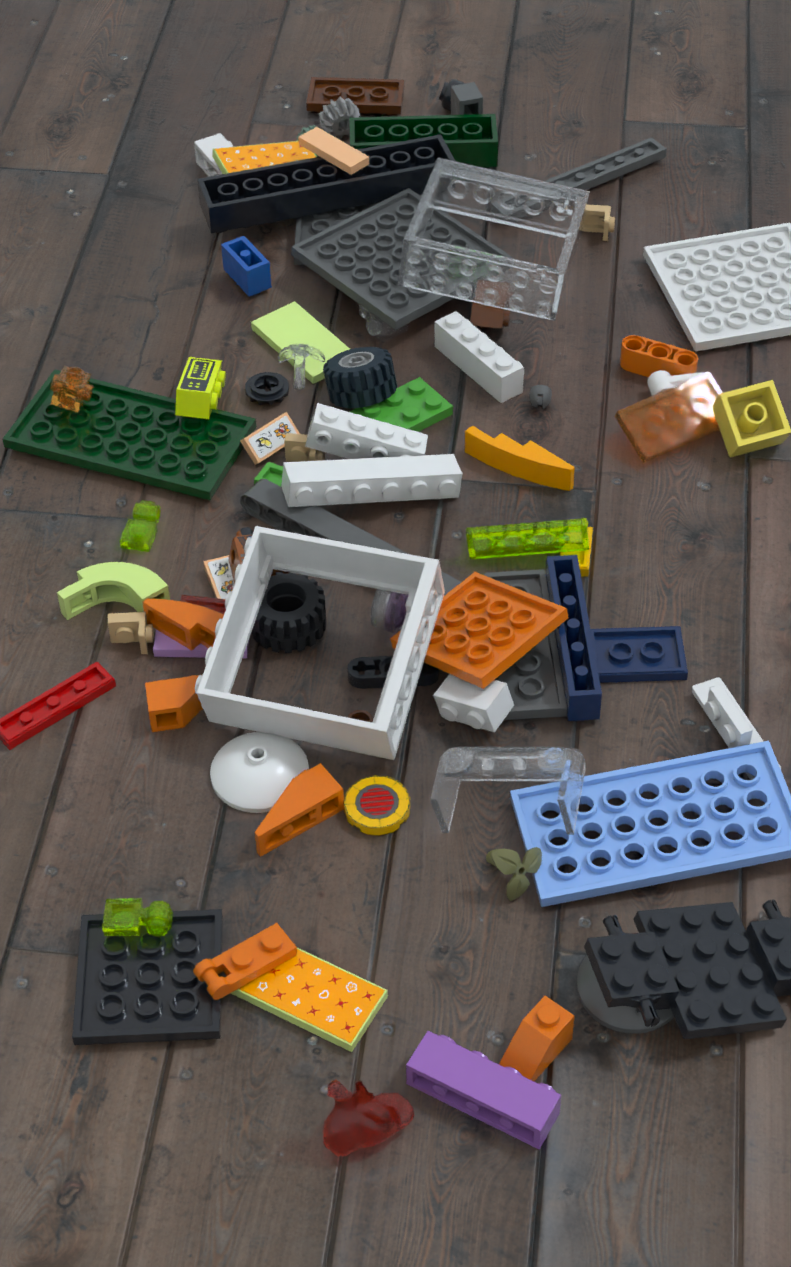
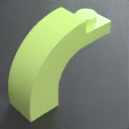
[57,562,170,620]

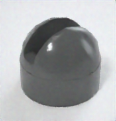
[529,385,552,409]

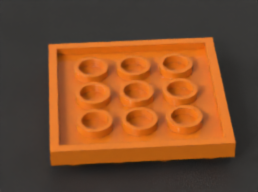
[390,572,568,689]

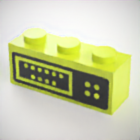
[175,357,226,419]

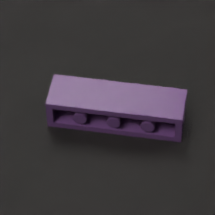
[406,1031,561,1149]

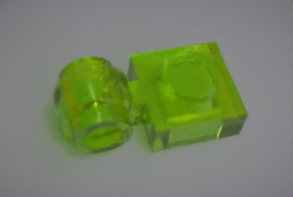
[120,500,161,552]
[102,898,173,936]

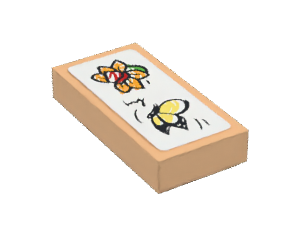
[240,412,300,465]
[203,555,235,610]

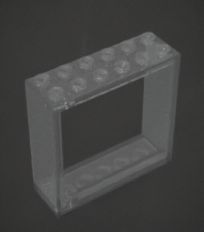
[397,158,590,321]

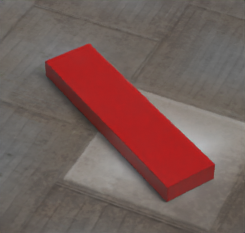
[0,662,116,750]

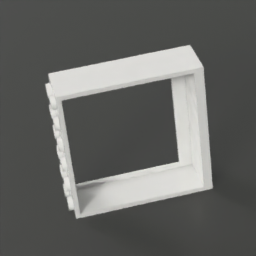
[195,526,445,760]

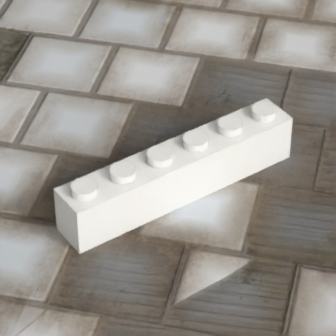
[281,454,463,507]

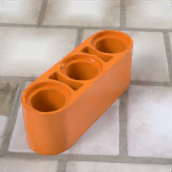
[620,335,698,377]

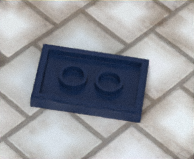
[591,626,688,683]

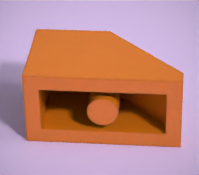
[499,996,574,1081]

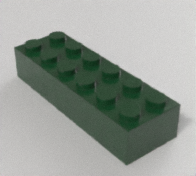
[349,114,498,169]

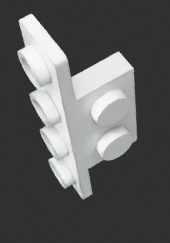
[692,678,781,780]

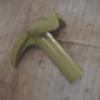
[486,847,542,901]

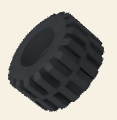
[251,572,326,653]

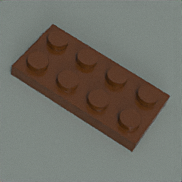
[306,77,405,115]

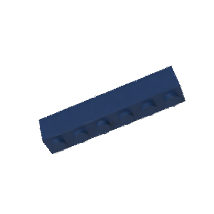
[546,555,602,721]

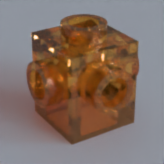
[50,366,93,412]

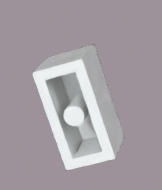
[433,674,514,732]

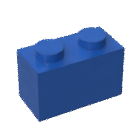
[221,236,272,296]

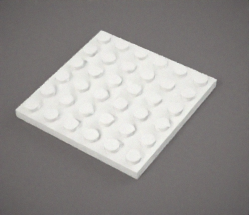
[643,223,791,352]

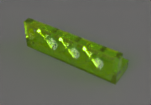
[466,518,589,559]

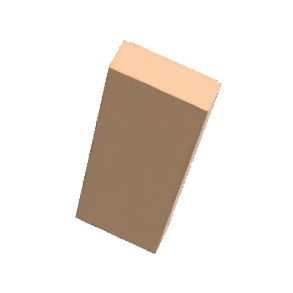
[298,127,369,175]

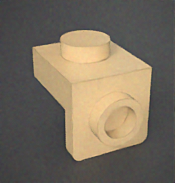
[578,204,615,241]

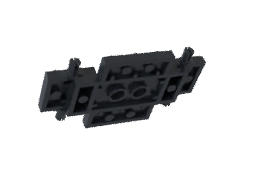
[584,900,791,1039]

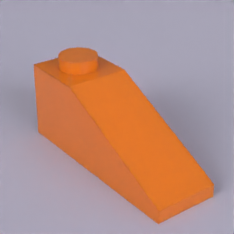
[255,763,344,857]

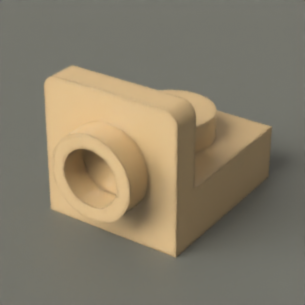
[284,433,325,462]
[108,612,154,654]

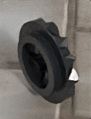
[245,372,289,406]

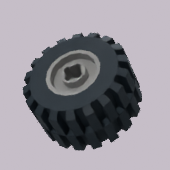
[323,347,397,408]

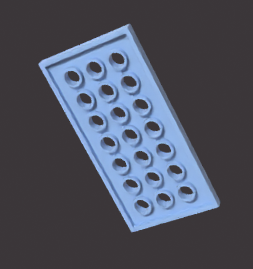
[510,741,791,907]

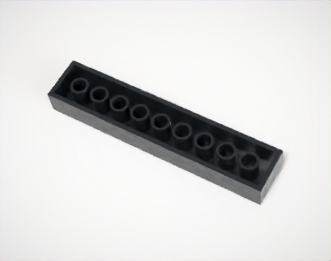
[197,135,456,233]

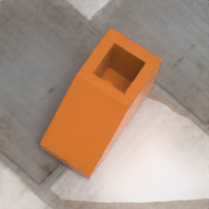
[145,675,203,732]

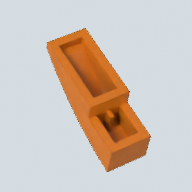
[143,598,224,651]

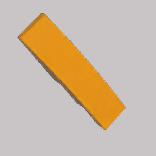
[465,425,575,491]

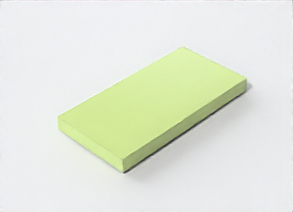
[251,301,350,384]

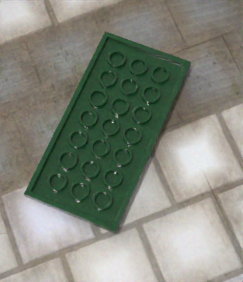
[3,369,256,500]

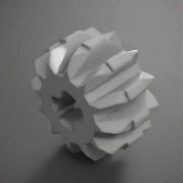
[319,97,360,139]

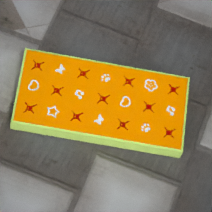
[212,141,317,174]
[231,948,388,1052]

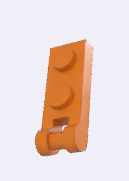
[193,923,297,1000]

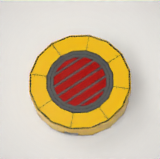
[344,775,410,835]

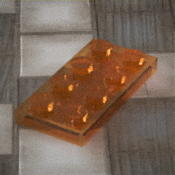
[614,372,723,463]

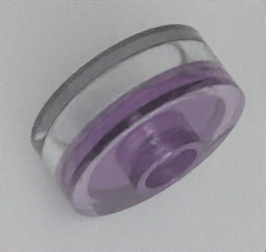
[371,589,408,634]

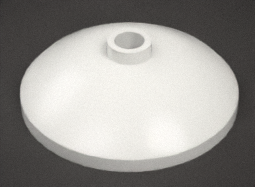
[210,732,309,813]

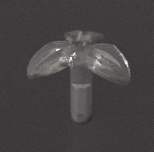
[278,343,325,390]

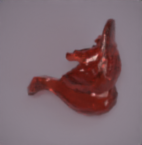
[322,1080,414,1157]

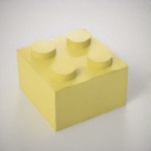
[711,380,791,458]

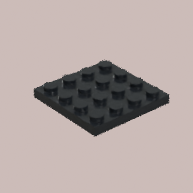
[72,909,223,1045]

